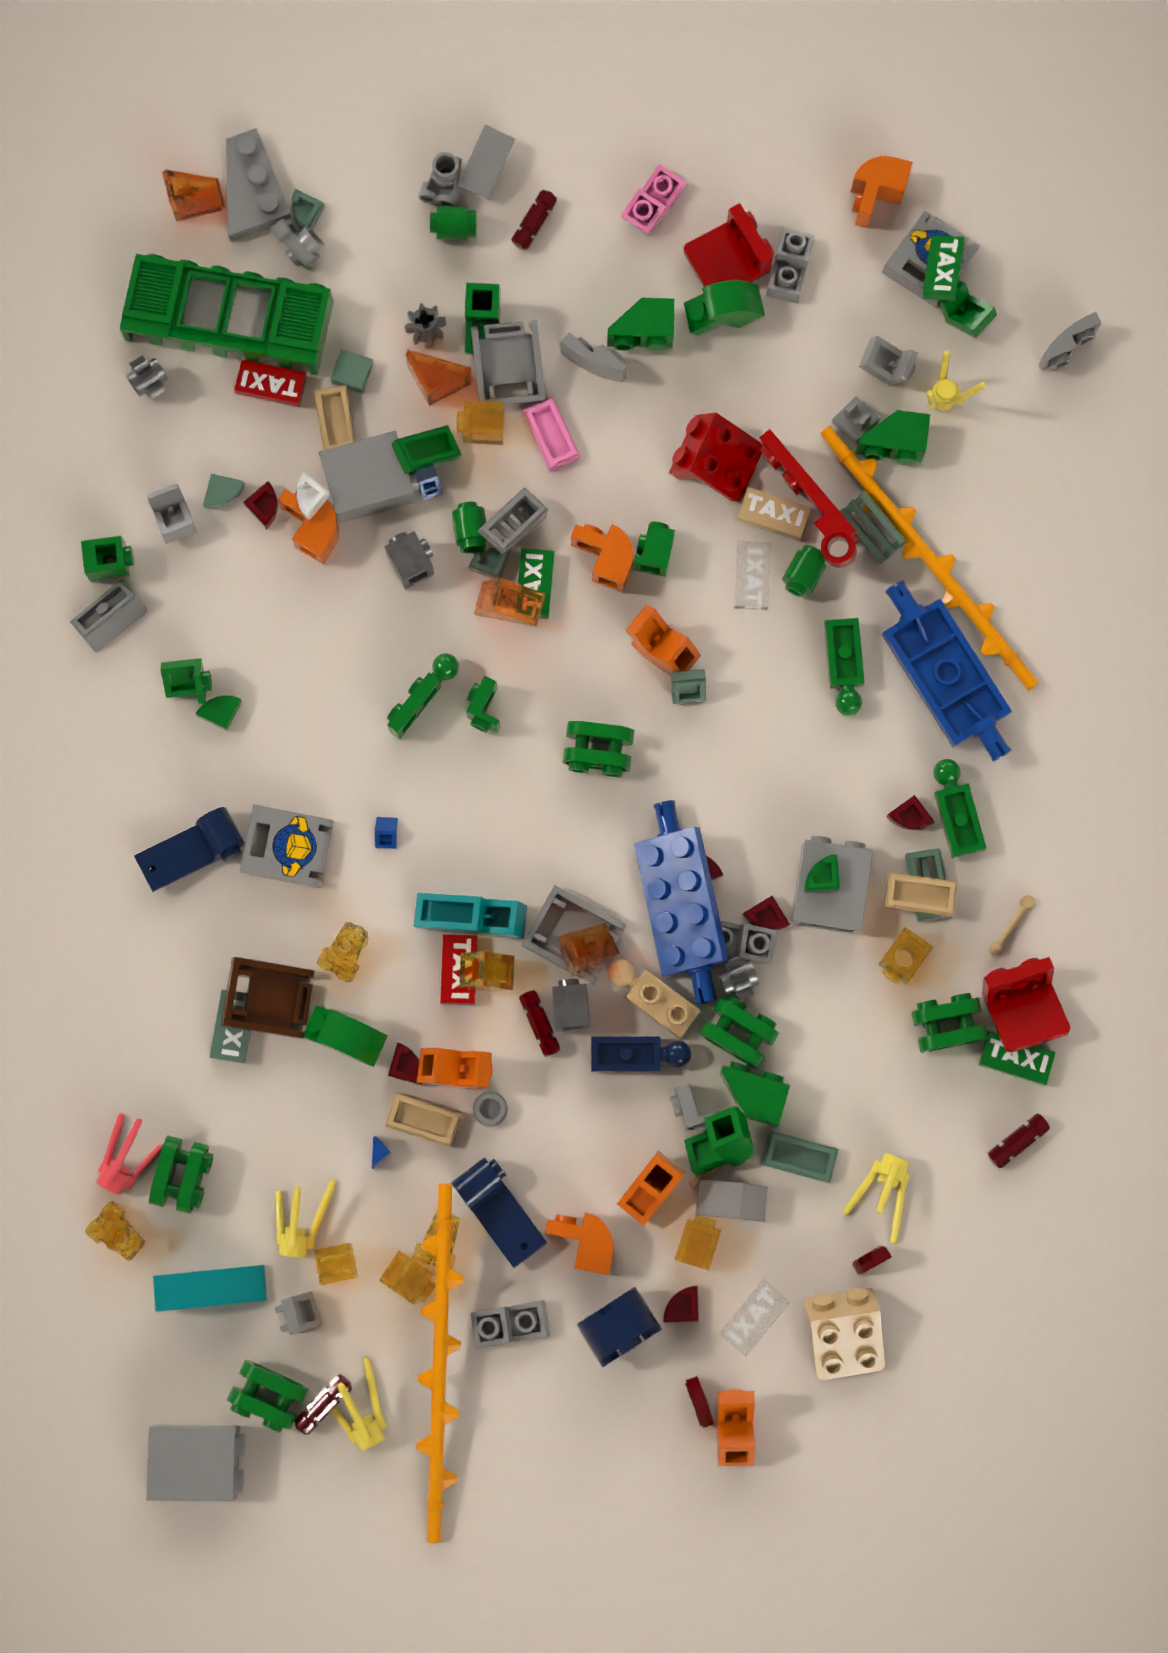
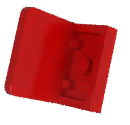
[683,203,774,287]
[669,412,763,502]
[982,957,1070,1052]

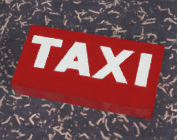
[234,359,307,407]
[440,934,478,1005]

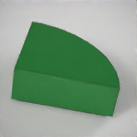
[196,695,242,731]
[804,854,840,892]

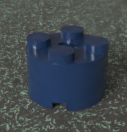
[577,1287,662,1368]

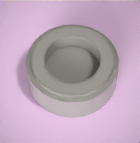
[473,1091,508,1127]

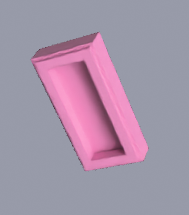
[523,397,580,471]

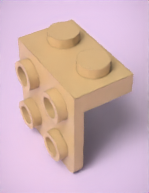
[803,1288,886,1380]

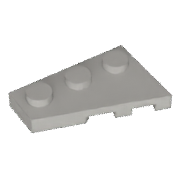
[226,128,291,241]

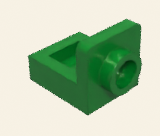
[940,280,997,338]
[160,658,212,704]
[466,676,500,733]

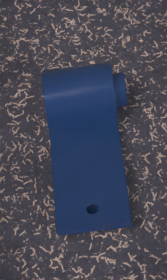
[134,807,245,892]
[451,1157,547,1268]

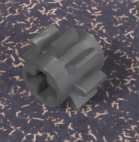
[405,303,446,347]
[126,355,168,399]
[717,956,759,1000]

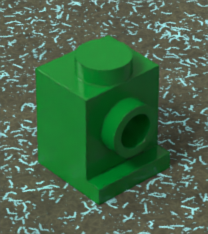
[633,521,675,577]
[81,536,135,582]

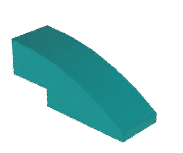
[413,893,527,939]
[153,1265,267,1312]

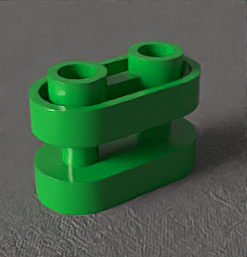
[562,721,635,777]
[911,993,988,1053]
[699,996,779,1069]
[149,1135,214,1214]
[227,1360,309,1433]

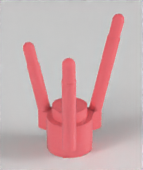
[96,1113,163,1195]

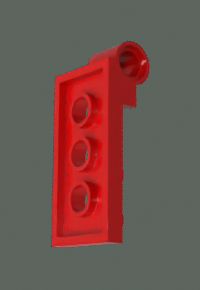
[759,429,860,568]

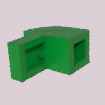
[684,280,765,336]
[465,283,501,355]
[303,1005,388,1067]
[684,1106,754,1175]

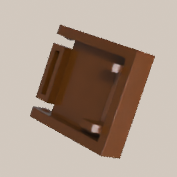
[221,957,314,1039]

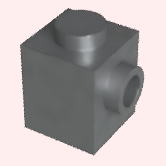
[384,531,435,589]
[552,979,590,1031]

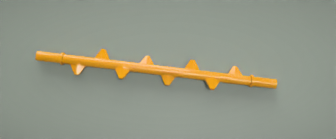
[820,426,1039,691]
[416,1183,464,1543]

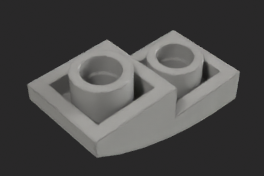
[458,125,515,199]
[766,228,814,303]
[1038,312,1101,371]
[561,332,627,382]
[720,920,777,964]
[471,1300,550,1348]

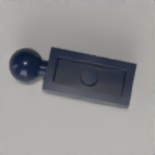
[591,1036,691,1072]

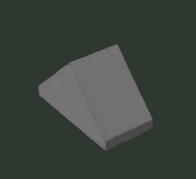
[696,1180,768,1222]

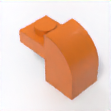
[850,156,913,228]
[278,489,339,565]
[571,524,633,593]
[626,604,701,676]
[417,1048,493,1089]
[617,1151,686,1226]
[545,1212,613,1275]
[716,1389,755,1466]

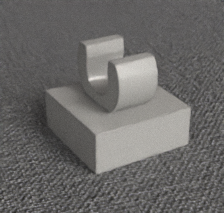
[832,396,880,445]
[275,1291,321,1335]

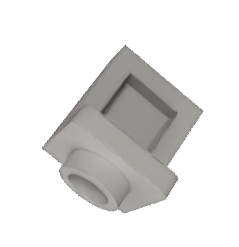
[859,336,918,386]
[147,484,197,544]
[670,1083,719,1133]

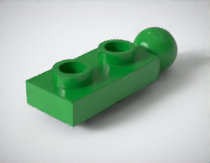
[824,618,865,716]
[387,653,459,739]
[933,759,987,859]

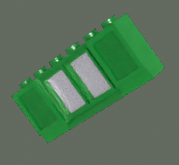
[119,254,334,376]

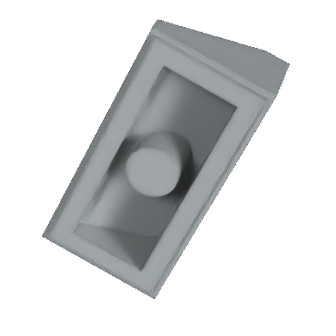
[70,580,147,652]

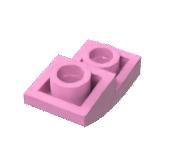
[621,164,687,235]

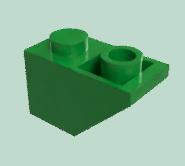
[607,298,674,352]
[856,410,930,465]
[720,1062,790,1127]

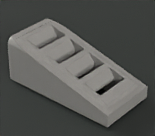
[478,487,549,555]

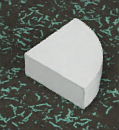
[296,472,331,520]

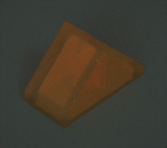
[162,170,225,222]
[405,349,472,406]
[474,578,545,627]
[557,923,620,977]

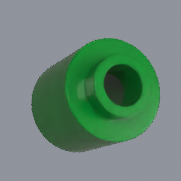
[430,206,476,240]
[451,502,487,554]
[782,545,826,597]

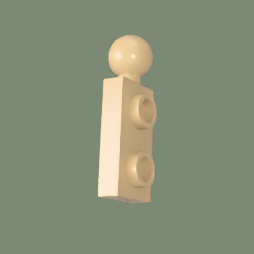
[608,959,701,1039]

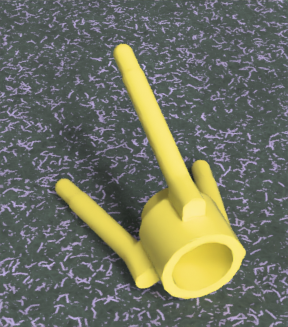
[926,351,986,411]
[843,1153,910,1244]
[275,1180,336,1258]
[331,1357,387,1451]

